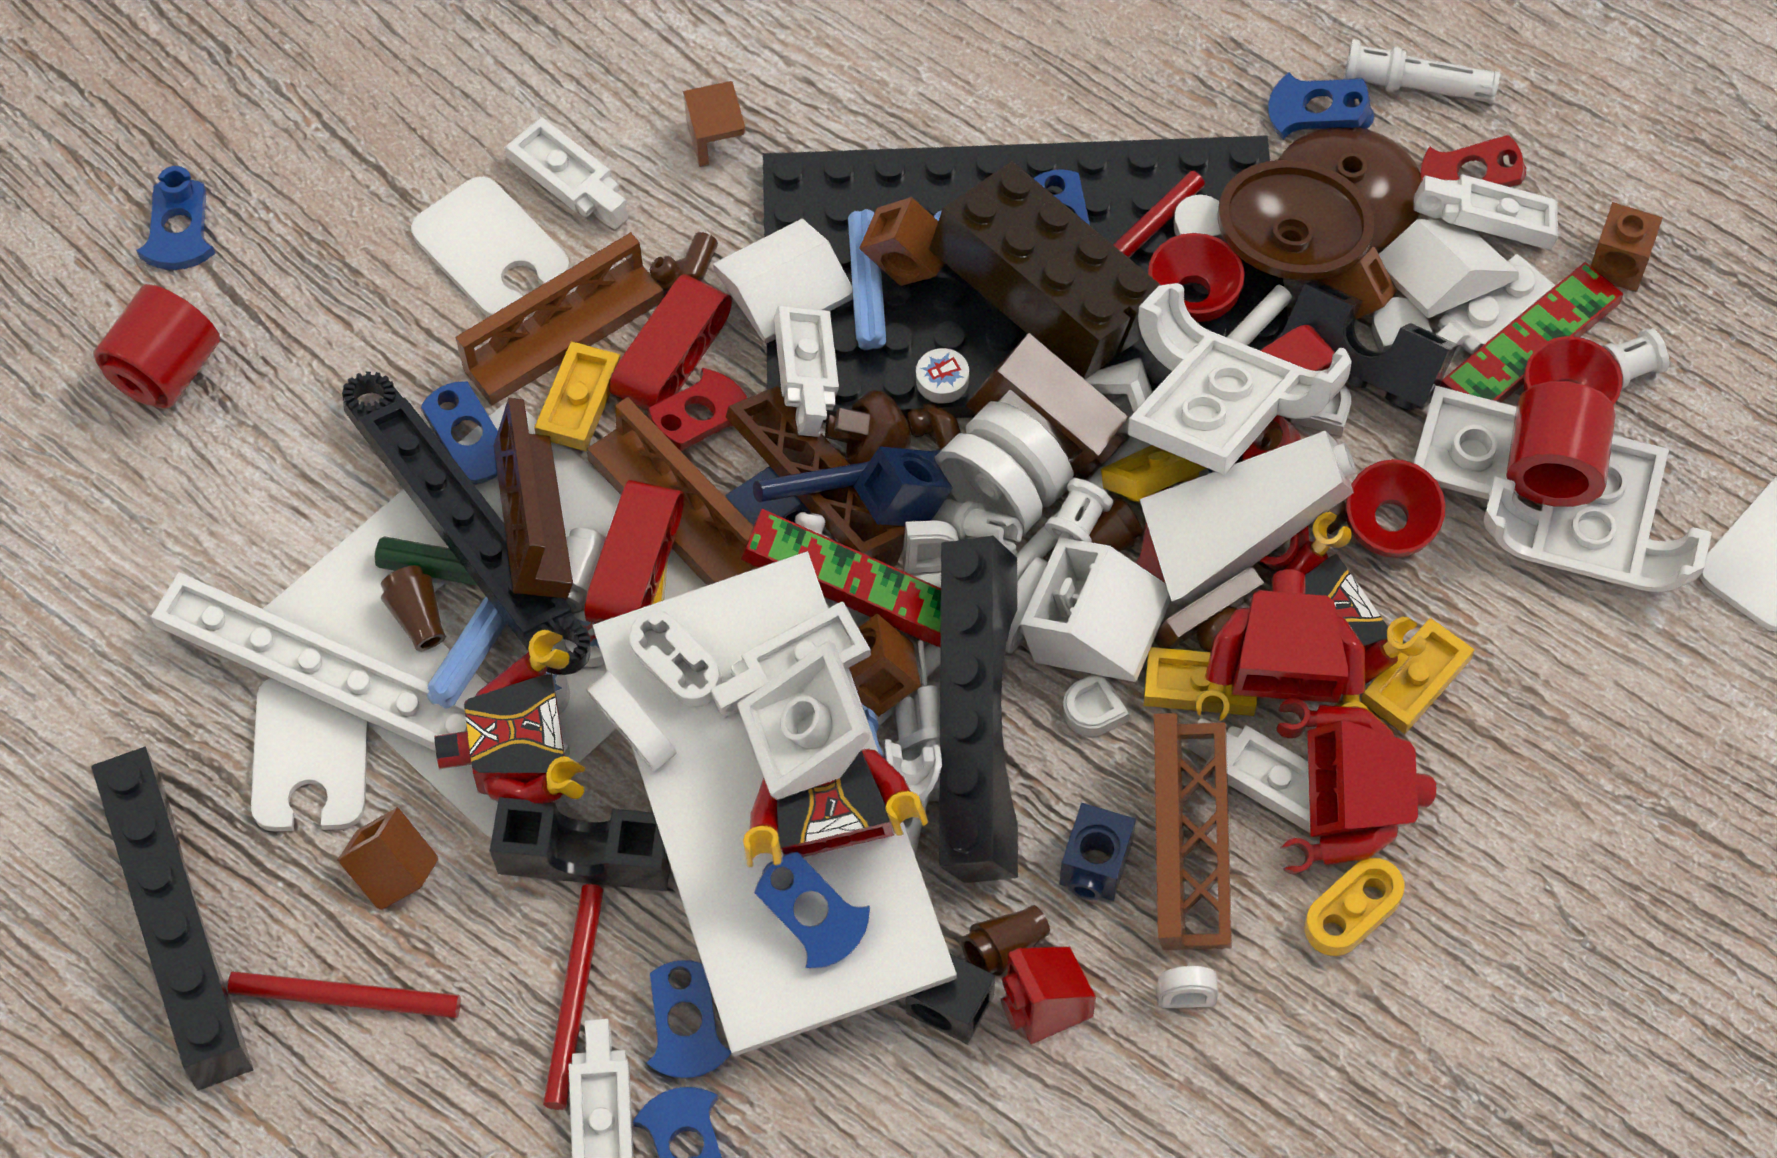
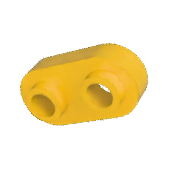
[1304,858,1405,956]

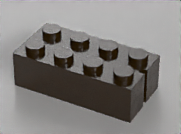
[929,161,1160,380]

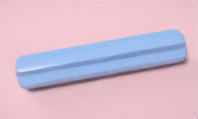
[848,209,886,350]
[427,597,507,708]

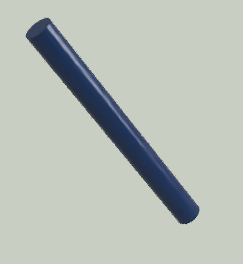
[753,449,942,503]

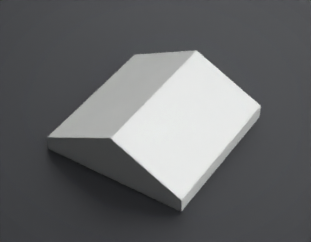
[713,218,853,344]
[1379,219,1519,318]
[1414,386,1518,500]
[737,640,871,800]

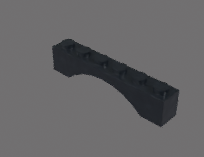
[939,536,1018,883]
[91,746,254,1091]

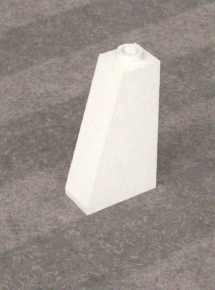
[1140,430,1356,609]

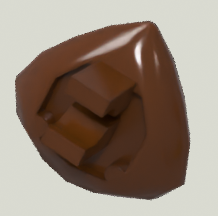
[825,390,911,465]

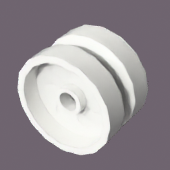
[935,401,1074,536]

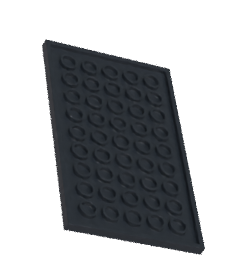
[763,136,1288,423]

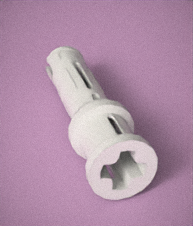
[1344,39,1500,104]

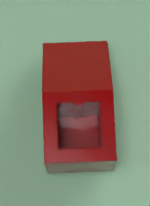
[1001,947,1096,1044]

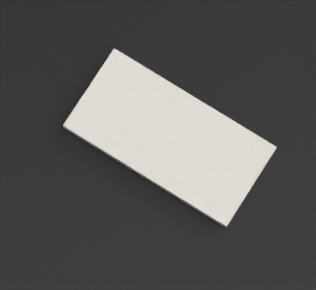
[592,551,958,1057]

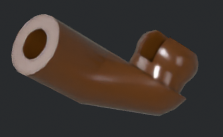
[650,232,718,291]

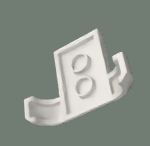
[1128,283,1352,475]
[1484,435,1712,592]

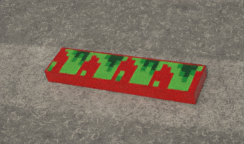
[1440,262,1624,403]
[740,509,941,648]

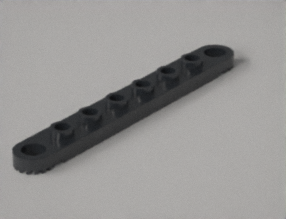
[342,372,591,675]

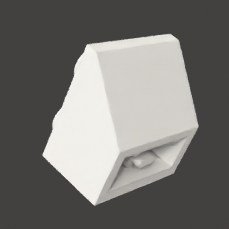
[1020,537,1171,682]

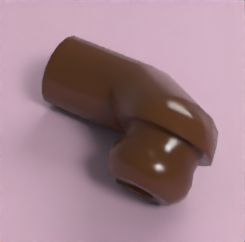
[906,403,961,449]

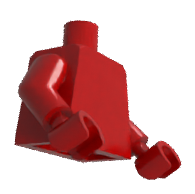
[1276,698,1437,874]

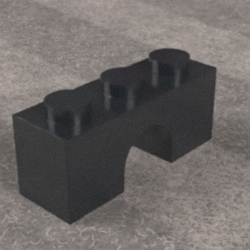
[1281,280,1458,410]
[489,797,671,891]

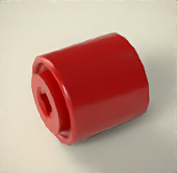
[93,284,220,409]
[1506,381,1616,507]

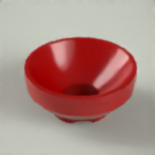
[1148,233,1244,322]
[1524,336,1622,406]
[1345,459,1446,558]

